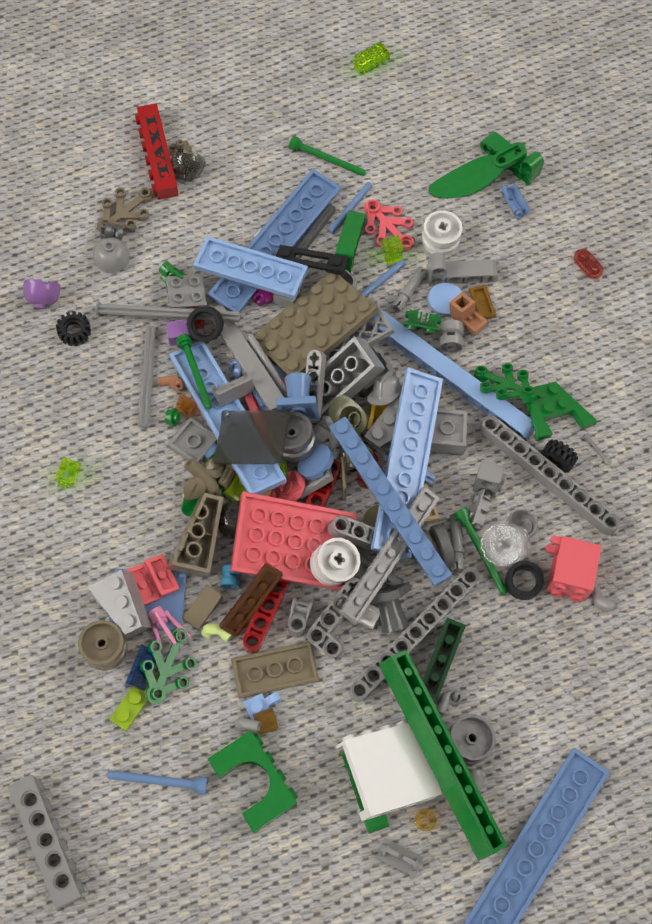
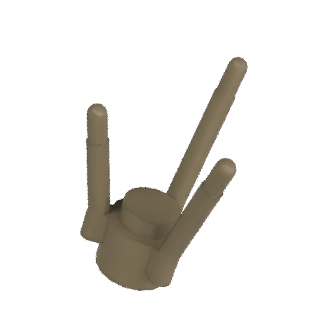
[339,452,354,501]

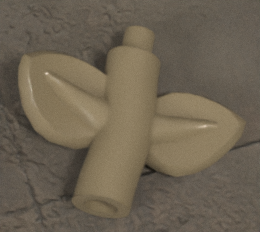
[184,457,225,500]

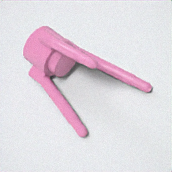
[148,606,191,650]

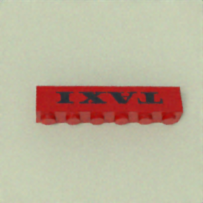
[135,103,179,200]

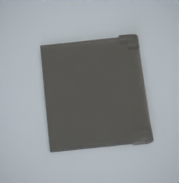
[214,410,290,464]

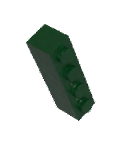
[422,617,466,704]

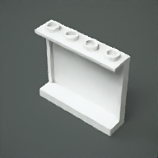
[336,720,443,821]

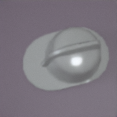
[367,371,402,406]

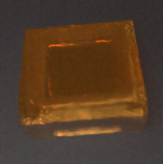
[175,393,197,419]

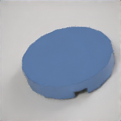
[298,444,334,480]

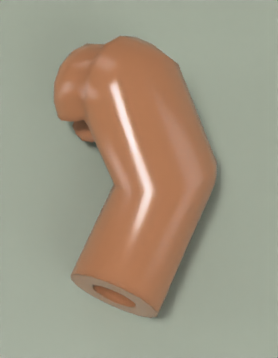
[158,375,185,391]

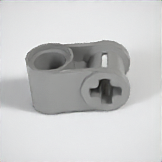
[288,597,314,638]

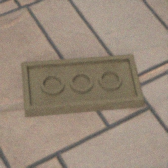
[231,641,319,699]

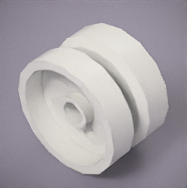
[421,210,463,256]
[310,538,360,586]

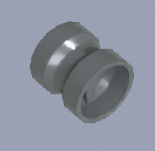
[100,222,123,240]

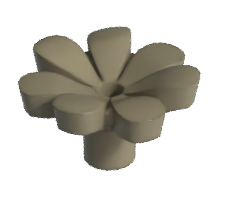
[170,139,192,160]

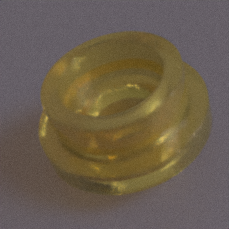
[415,809,436,831]

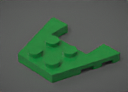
[526,382,598,441]

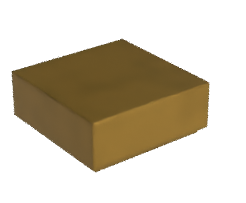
[253,708,279,735]

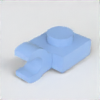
[243,692,281,720]

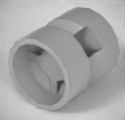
[439,319,464,353]

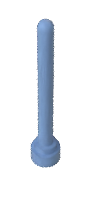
[107,770,208,795]

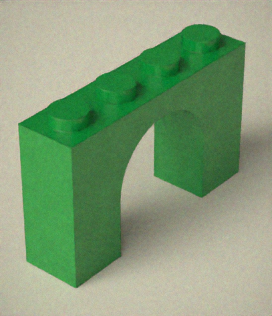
[208,730,298,834]

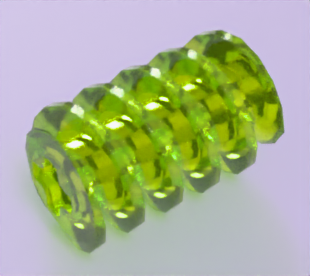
[353,42,390,76]

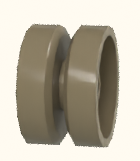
[78,620,128,671]

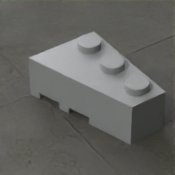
[87,570,152,635]

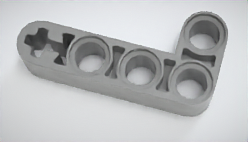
[427,252,498,285]
[307,578,360,658]

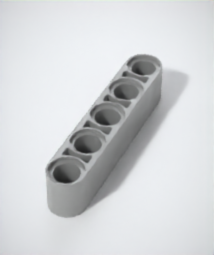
[328,515,417,565]

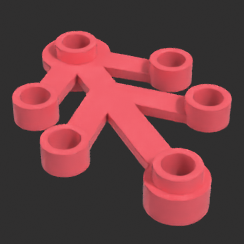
[364,199,414,251]

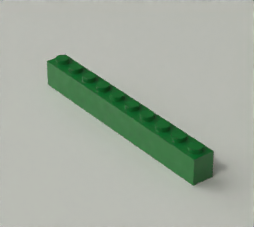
[379,650,508,861]

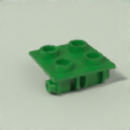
[403,309,442,333]

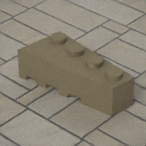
[166,493,224,578]

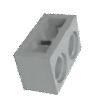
[472,460,506,497]

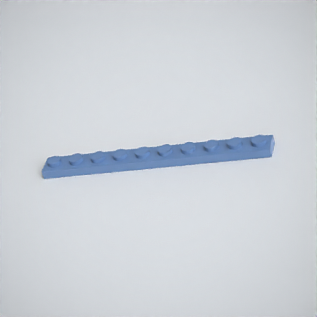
[329,417,452,587]

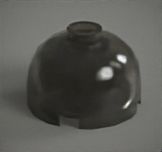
[170,148,206,181]
[218,500,240,540]

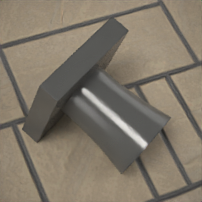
[370,582,411,633]

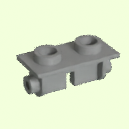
[469,489,491,531]
[376,838,424,878]

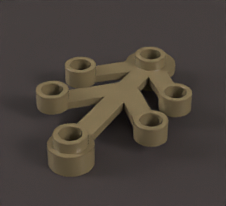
[97,187,153,232]

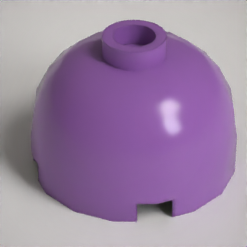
[23,279,60,309]

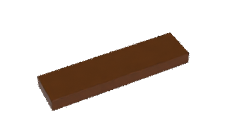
[219,563,283,637]

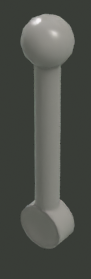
[583,433,612,465]

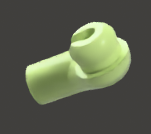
[201,623,232,642]

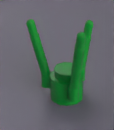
[159,261,187,286]

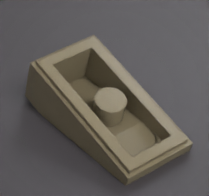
[183,584,223,630]

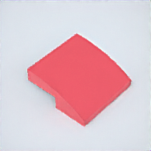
[126,554,180,606]

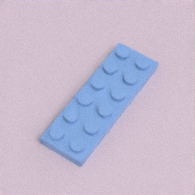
[193,236,308,300]

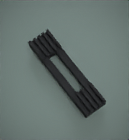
[276,245,349,275]

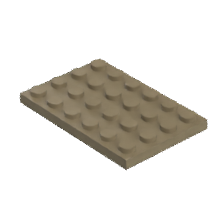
[254,273,379,375]

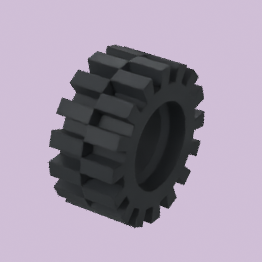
[56,311,91,346]
[541,439,578,473]

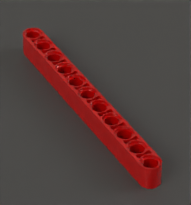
[243,459,341,654]

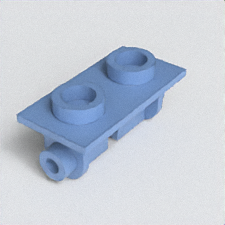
[501,183,531,221]

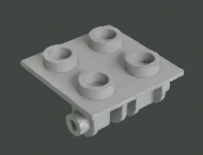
[166,275,207,308]

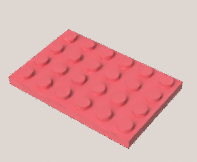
[230,492,357,591]

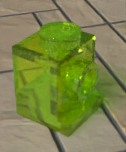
[380,235,404,265]
[54,457,82,489]

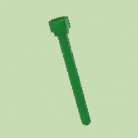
[288,136,366,176]
[176,334,212,410]
[453,507,507,595]

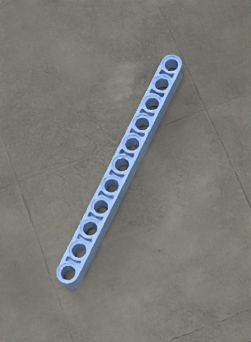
[367,310,535,441]

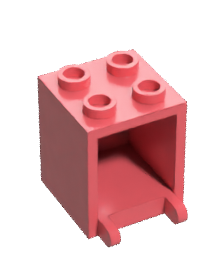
[545,535,602,603]

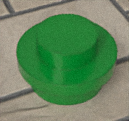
[165,408,181,427]

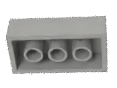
[310,336,385,416]

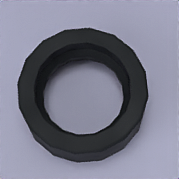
[186,306,224,342]
[505,560,544,600]

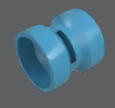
[220,565,241,590]

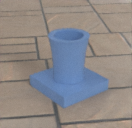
[276,372,320,421]

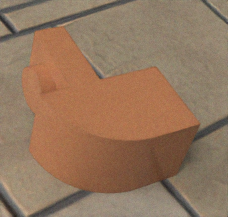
[449,292,488,336]

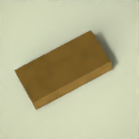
[468,285,496,319]

